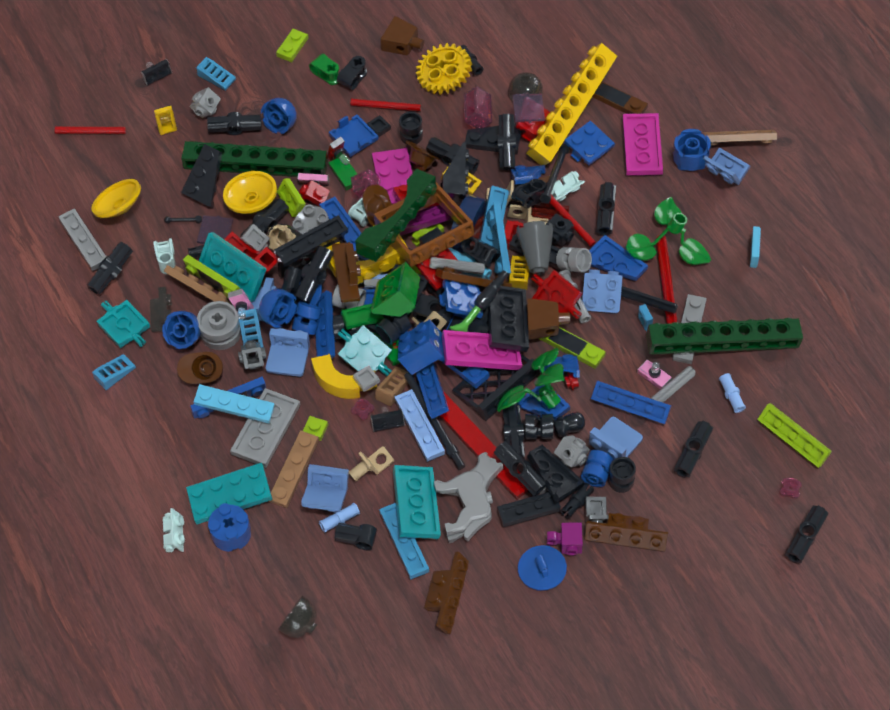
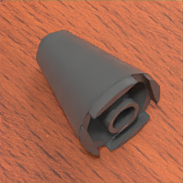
[516,221,553,275]

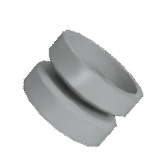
[197,301,241,350]

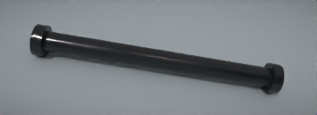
[540,143,570,203]

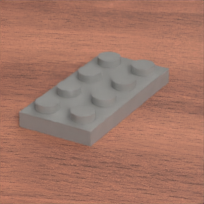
[230,388,301,468]

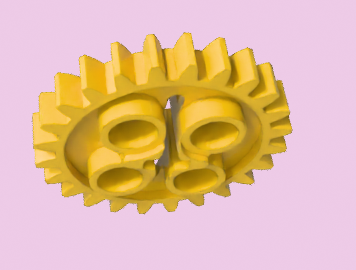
[416,43,472,95]

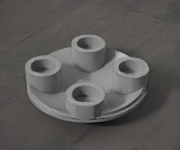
[292,204,329,234]

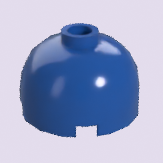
[261,98,297,134]
[259,289,297,328]
[162,310,201,349]

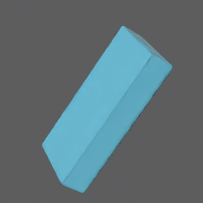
[750,226,761,268]

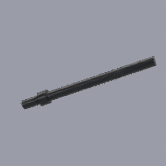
[404,372,465,470]

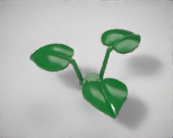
[625,197,711,265]
[497,347,564,413]

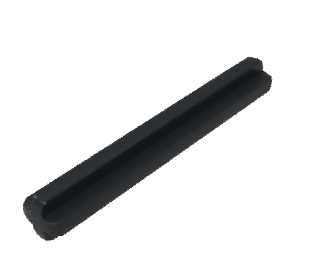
[621,286,678,314]

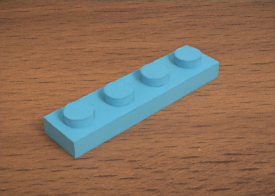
[194,384,275,423]

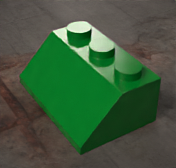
[371,262,420,317]

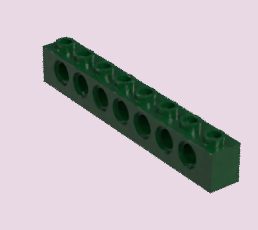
[181,141,328,177]
[646,318,803,354]

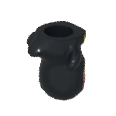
[553,412,585,439]

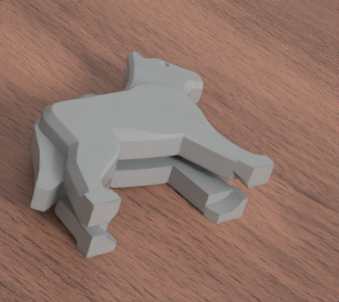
[434,452,503,543]

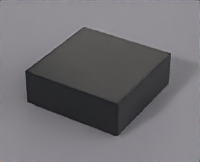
[367,115,391,137]

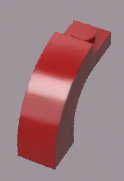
[224,231,278,276]

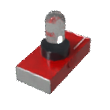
[327,137,350,165]

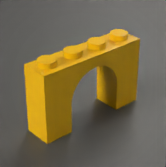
[326,225,407,284]

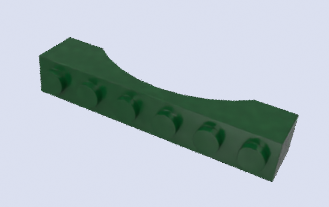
[355,169,437,262]

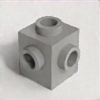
[190,87,221,118]
[554,435,590,467]

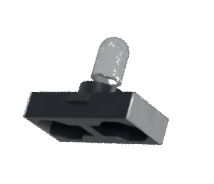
[141,59,172,85]
[371,406,405,432]

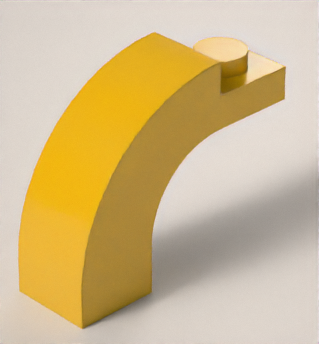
[311,354,377,399]

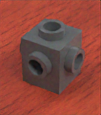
[238,341,267,370]

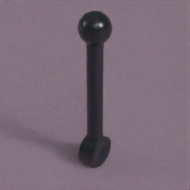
[164,215,202,223]

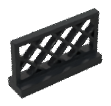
[274,215,348,279]
[452,353,540,421]

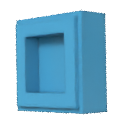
[638,304,653,331]

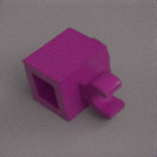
[547,523,583,556]

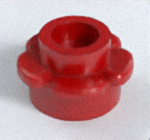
[565,372,579,390]

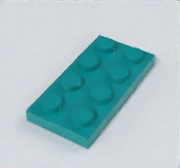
[199,232,267,302]
[186,463,273,524]
[393,465,441,539]

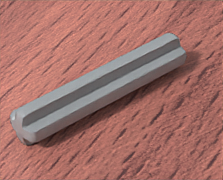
[429,257,485,275]
[651,366,695,402]

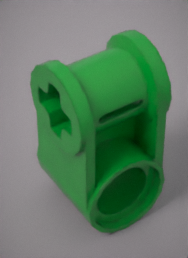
[309,54,339,85]

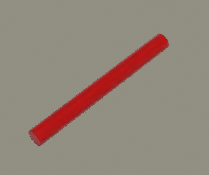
[350,99,421,112]
[55,126,126,134]
[549,195,596,247]

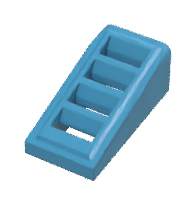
[196,57,236,91]
[238,309,264,347]
[92,354,136,390]

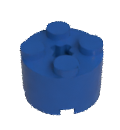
[673,129,711,171]
[208,503,251,552]

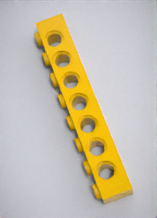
[526,43,617,165]

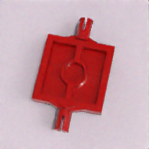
[531,270,583,319]

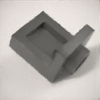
[585,497,609,523]

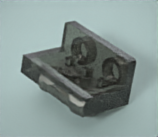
[150,287,172,332]

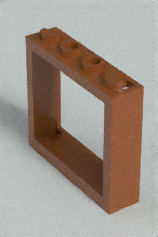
[374,182,474,267]

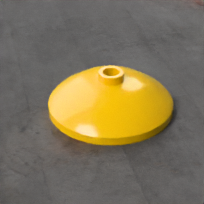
[223,171,277,214]
[91,179,141,218]

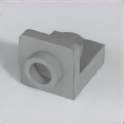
[240,224,270,251]

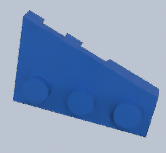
[589,235,648,281]

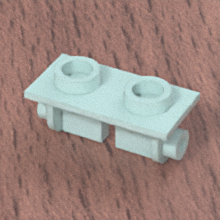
[551,171,585,202]
[163,508,185,552]

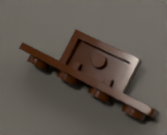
[332,242,361,303]
[585,513,668,551]
[424,552,469,634]

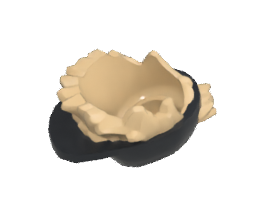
[267,223,302,250]

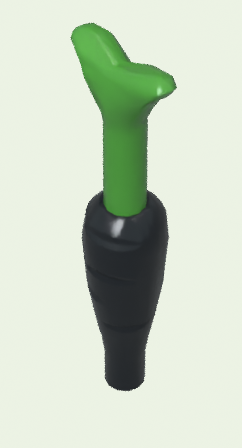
[450,270,509,332]

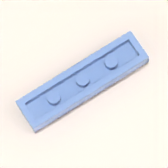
[394,389,445,462]

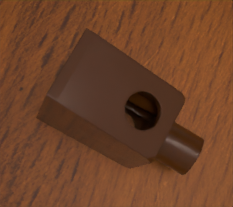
[381,16,424,55]
[527,299,570,340]

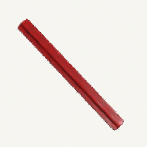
[656,235,677,324]

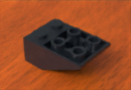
[440,142,469,207]

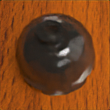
[508,72,543,107]
[278,596,317,638]

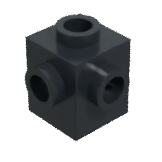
[545,214,574,247]

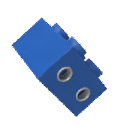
[398,319,443,375]

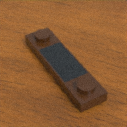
[578,75,648,114]
[435,266,512,287]

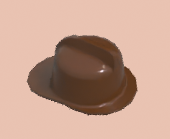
[406,141,439,171]
[362,184,393,226]
[177,352,223,384]

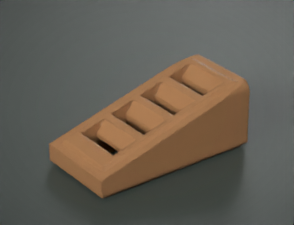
[375,367,408,406]

